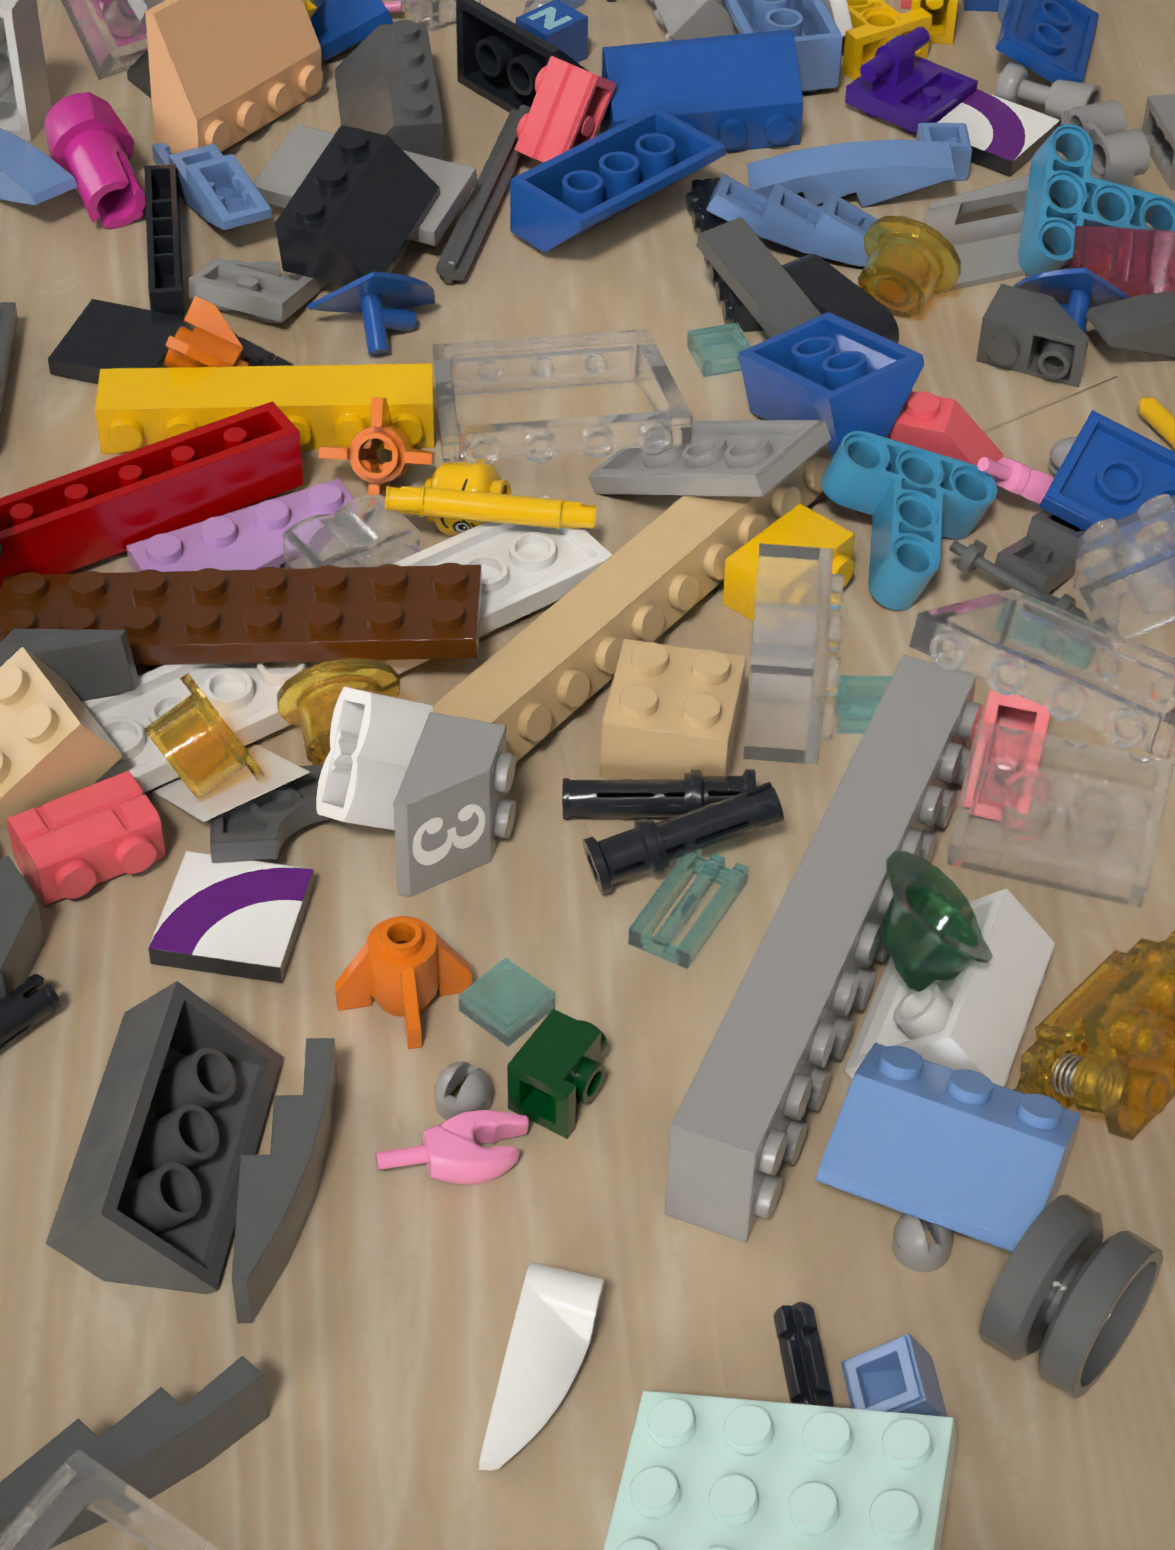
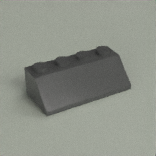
[335,20,444,160]
[46,981,283,1294]

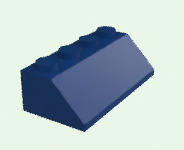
[600,29,803,152]
[510,106,726,253]

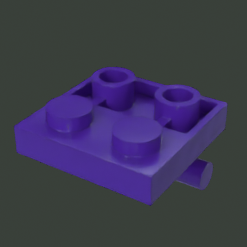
[845,27,978,134]

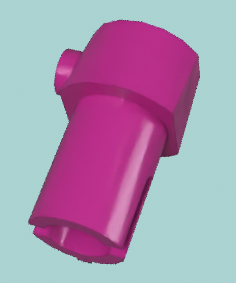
[44,92,145,229]

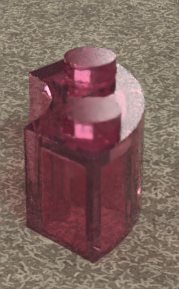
[1071,226,1175,294]

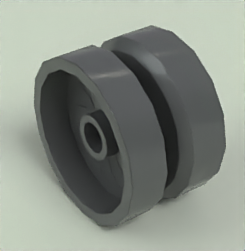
[979,1194,1163,1399]

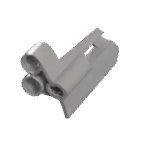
[908,100,1151,294]

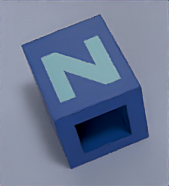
[515,0,588,63]

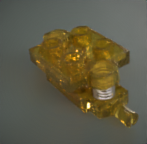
[1013,930,1175,1140]

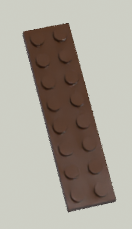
[0,563,483,665]

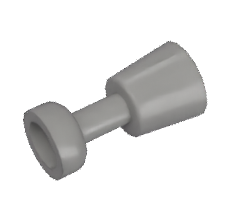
[995,63,1101,122]

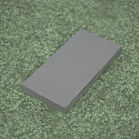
[254,124,477,246]
[588,420,831,497]

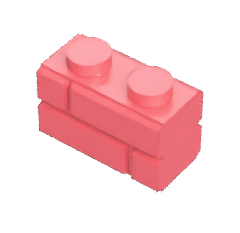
[514,56,617,163]
[6,770,166,907]

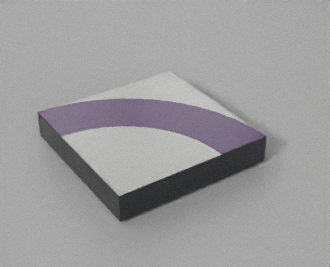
[937,89,1060,176]
[148,851,315,983]

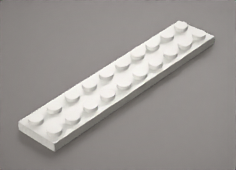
[82,495,612,793]

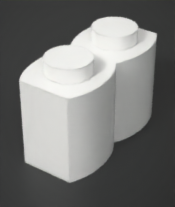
[316,687,433,830]

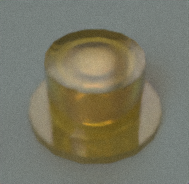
[858,216,961,318]
[277,658,401,765]
[144,673,265,801]

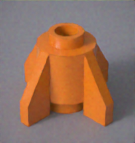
[164,296,250,368]
[318,397,435,514]
[335,916,473,1049]

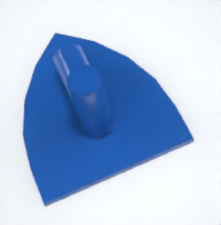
[1013,268,1131,333]
[308,271,435,356]

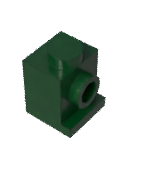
[507,1009,608,1139]

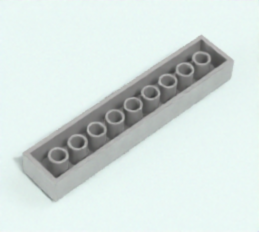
[665,654,982,1243]

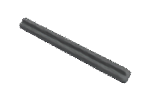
[436,105,530,285]

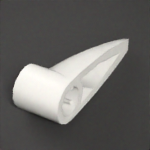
[479,1262,605,1471]

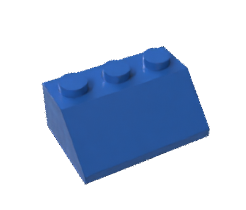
[738,312,924,455]

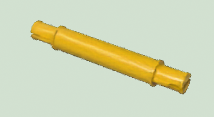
[385,485,596,530]

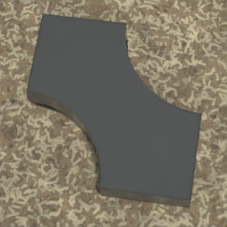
[210,764,332,863]

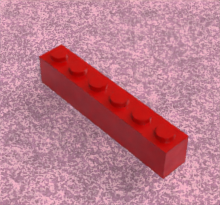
[0,401,304,589]

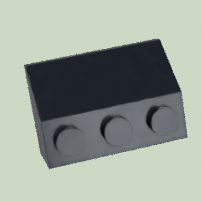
[456,0,588,113]
[275,125,440,286]

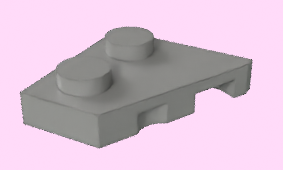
[189,259,328,323]

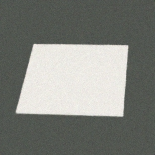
[150,743,310,822]

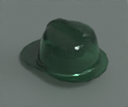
[878,851,993,992]

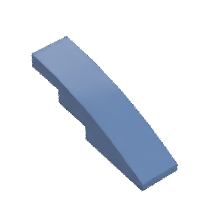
[0,128,78,205]
[747,139,957,208]
[152,143,272,230]
[706,173,917,272]

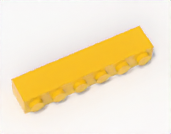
[95,363,434,454]

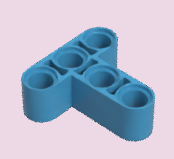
[1018,124,1175,276]
[821,431,998,611]

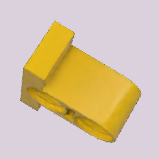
[842,0,933,81]

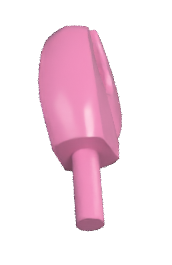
[977,457,1054,504]
[375,1110,529,1185]

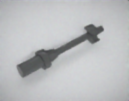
[949,539,1108,647]

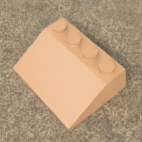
[145,0,323,154]

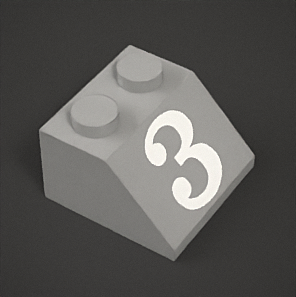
[393,712,516,897]

